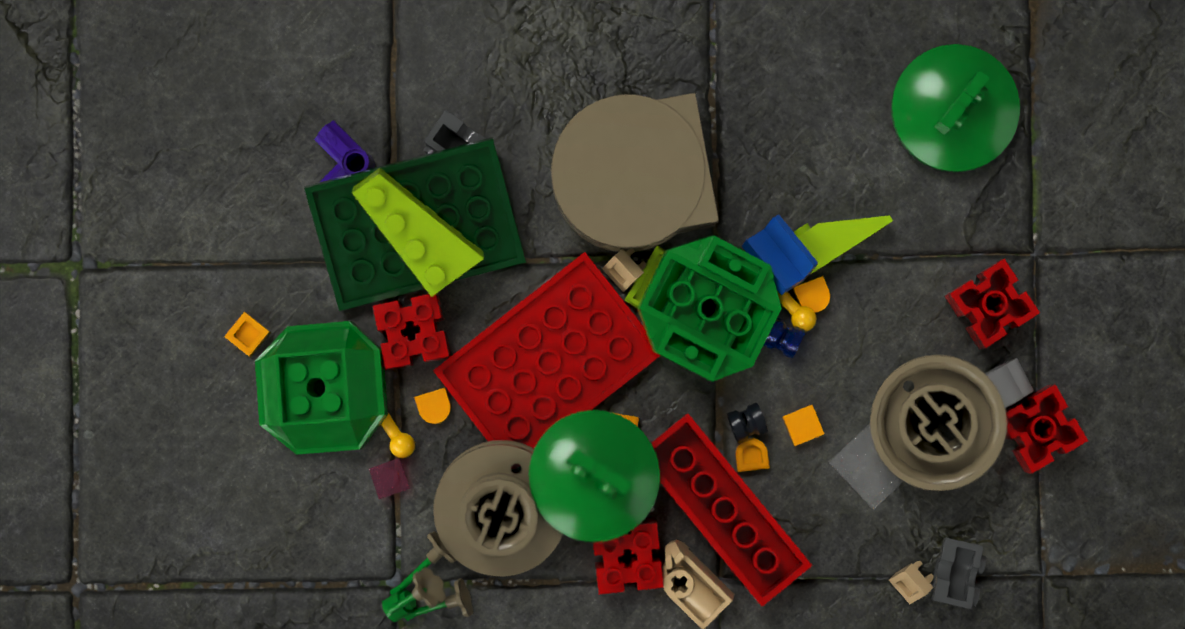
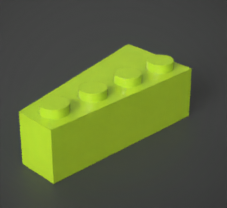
[352,168,484,297]

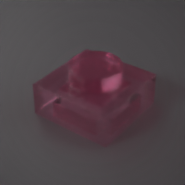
[369,458,410,499]

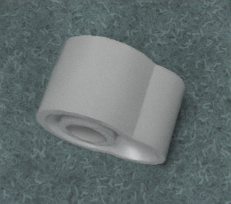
[985,358,1034,408]

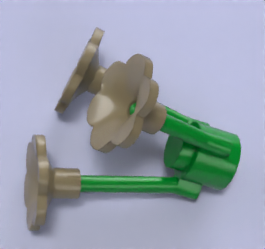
[382,531,473,623]

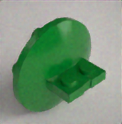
[891,44,1020,172]
[528,410,660,542]

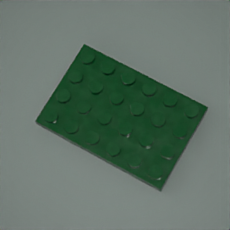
[304,137,526,311]

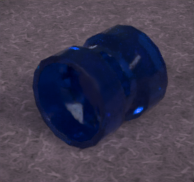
[763,317,805,359]

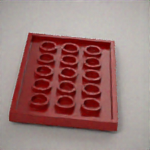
[433,252,660,470]

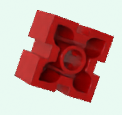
[944,259,1040,350]
[373,293,451,370]
[1005,384,1088,473]
[593,517,664,594]

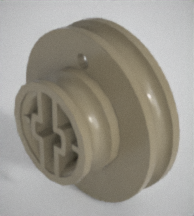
[870,355,1007,491]
[433,440,563,576]

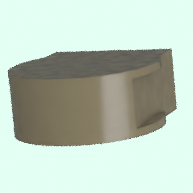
[551,93,719,252]

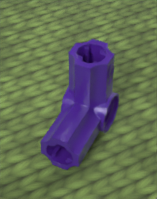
[314,120,375,182]

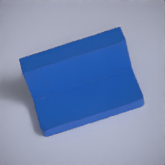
[742,215,818,296]

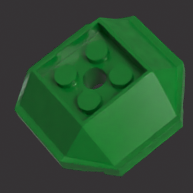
[637,236,782,382]
[255,321,388,455]

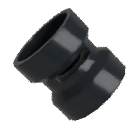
[727,402,768,443]

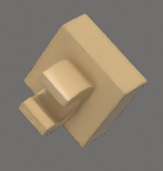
[602,249,646,292]
[889,561,934,604]

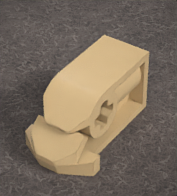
[663,539,735,629]

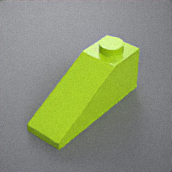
[794,215,893,275]

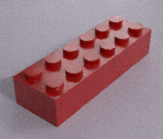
[651,413,812,607]

